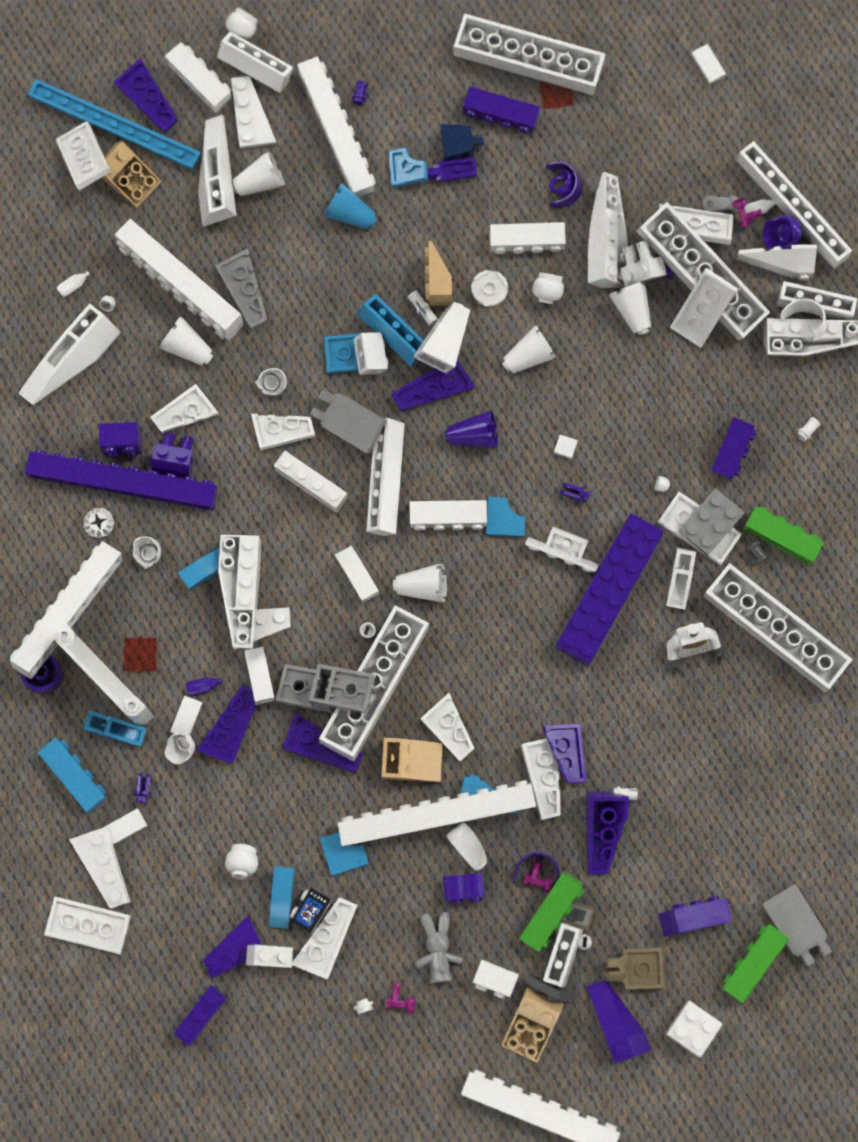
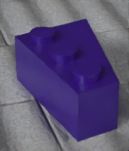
[711,417,757,479]
[658,896,732,937]

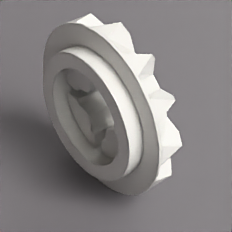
[84,508,114,538]

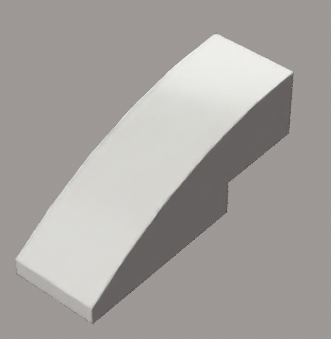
[335,546,379,603]
[666,547,696,610]
[244,647,275,705]

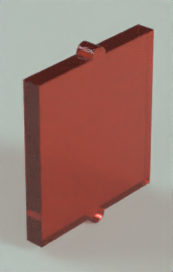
[539,80,573,109]
[124,636,157,673]

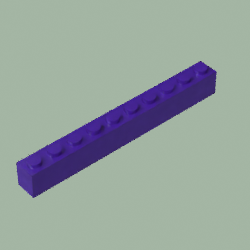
[25,450,218,511]

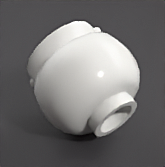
[226,7,258,40]
[533,272,564,304]
[225,844,258,880]

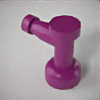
[731,198,763,227]
[524,861,554,893]
[386,983,416,1014]

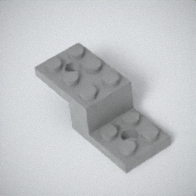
[275,664,376,714]

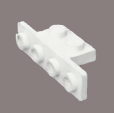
[525,527,599,573]

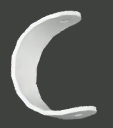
[780,298,827,342]
[446,822,487,871]

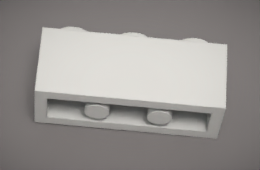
[543,923,583,987]

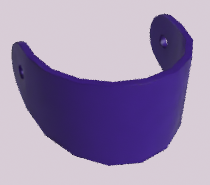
[546,162,583,208]
[513,852,560,884]

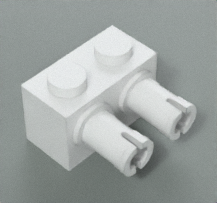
[620,240,667,287]

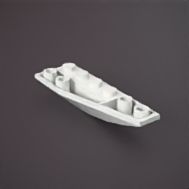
[198,115,237,226]
[588,172,629,288]
[19,304,121,406]
[763,318,858,356]
[218,535,262,649]

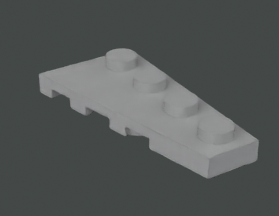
[215,248,268,330]

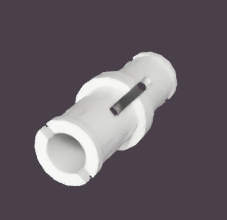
[408,290,438,327]

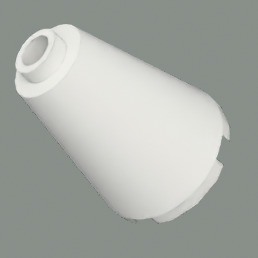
[233,152,285,196]
[609,281,651,335]
[159,317,213,366]
[502,326,556,374]
[393,564,447,602]

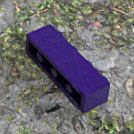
[463,86,540,134]

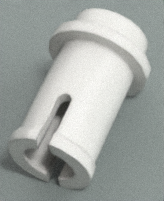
[797,417,820,441]
[612,786,638,801]

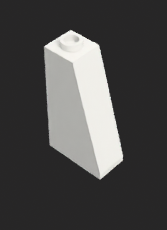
[414,302,470,373]

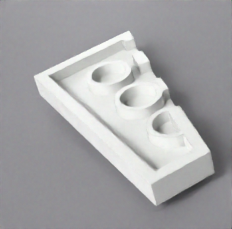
[231,76,277,149]
[520,739,561,821]
[69,827,130,909]
[292,898,358,980]

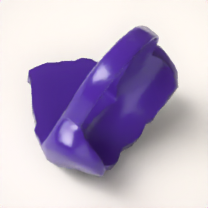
[549,169,576,196]

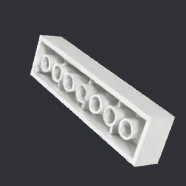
[453,14,605,96]
[636,202,770,341]
[115,219,244,341]
[703,563,853,693]
[319,605,429,762]

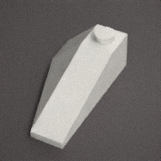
[737,245,817,281]

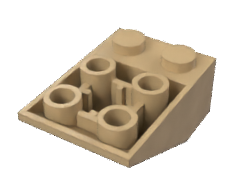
[101,141,162,208]
[425,241,452,307]
[382,738,443,782]
[501,987,564,1062]

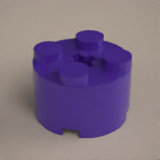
[20,655,63,694]

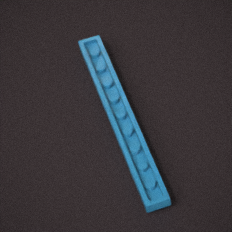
[28,79,201,170]

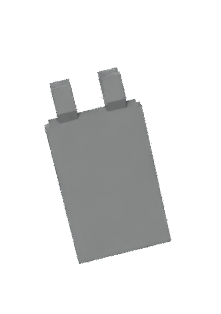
[310,391,387,454]
[761,884,832,967]

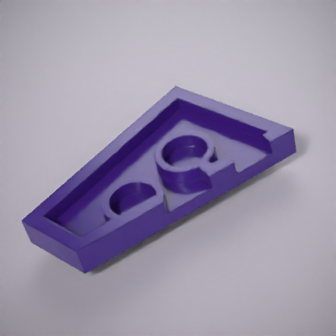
[203,916,262,978]

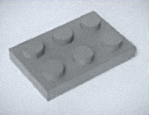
[678,488,745,556]

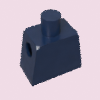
[441,124,484,161]

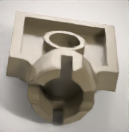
[605,948,665,990]

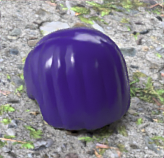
[762,215,802,250]

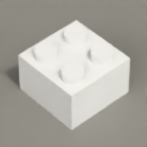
[665,1001,722,1058]

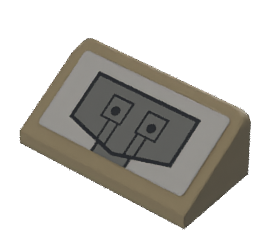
[560,902,595,931]

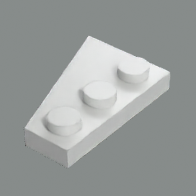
[150,384,219,433]
[251,414,315,451]
[234,607,291,650]
[421,693,474,762]

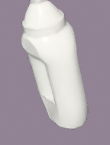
[744,199,777,214]
[57,271,89,297]

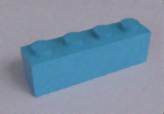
[358,294,424,367]
[38,738,107,814]

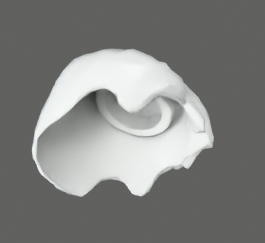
[255,368,287,396]
[133,536,162,569]
[165,732,195,764]

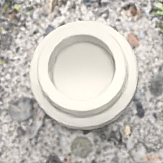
[354,998,373,1014]

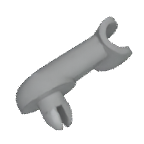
[702,195,738,212]

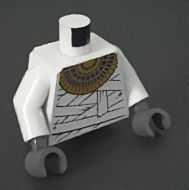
[666,622,726,675]

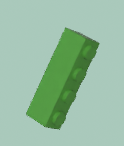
[743,506,824,566]
[519,870,584,952]
[723,924,790,1003]

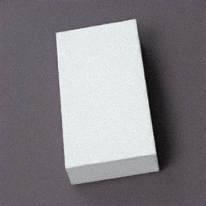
[691,44,726,85]
[170,696,203,735]
[105,808,147,845]

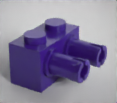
[151,432,194,477]

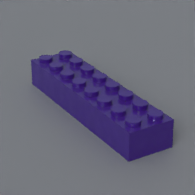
[555,513,664,667]

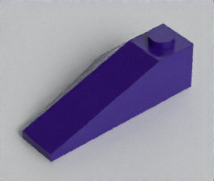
[585,792,629,874]
[587,980,651,1063]

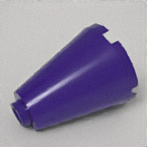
[445,411,498,449]

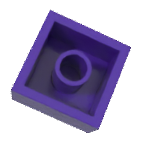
[99,422,142,458]

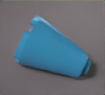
[323,183,377,230]

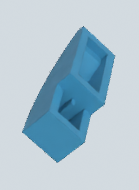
[178,548,220,591]
[82,711,147,747]
[269,866,295,929]

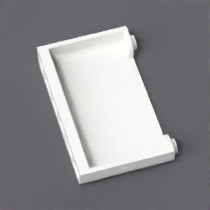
[55,622,155,726]

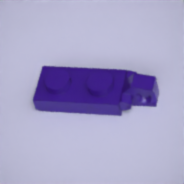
[427,157,478,182]

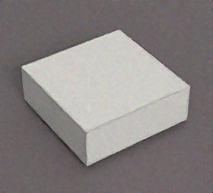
[554,435,578,459]

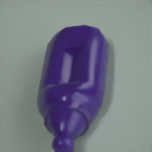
[186,677,223,696]

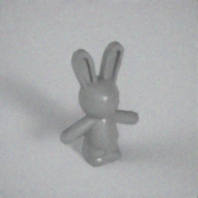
[415,912,463,983]

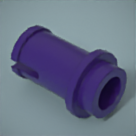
[352,81,368,106]

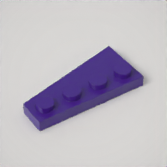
[114,58,178,134]
[391,359,475,411]
[196,685,256,765]
[283,712,363,774]

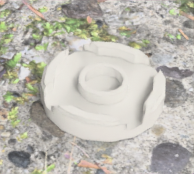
[471,270,508,307]

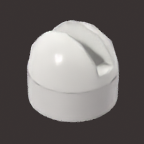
[99,295,115,312]
[655,476,670,492]
[359,622,376,638]
[578,934,592,950]

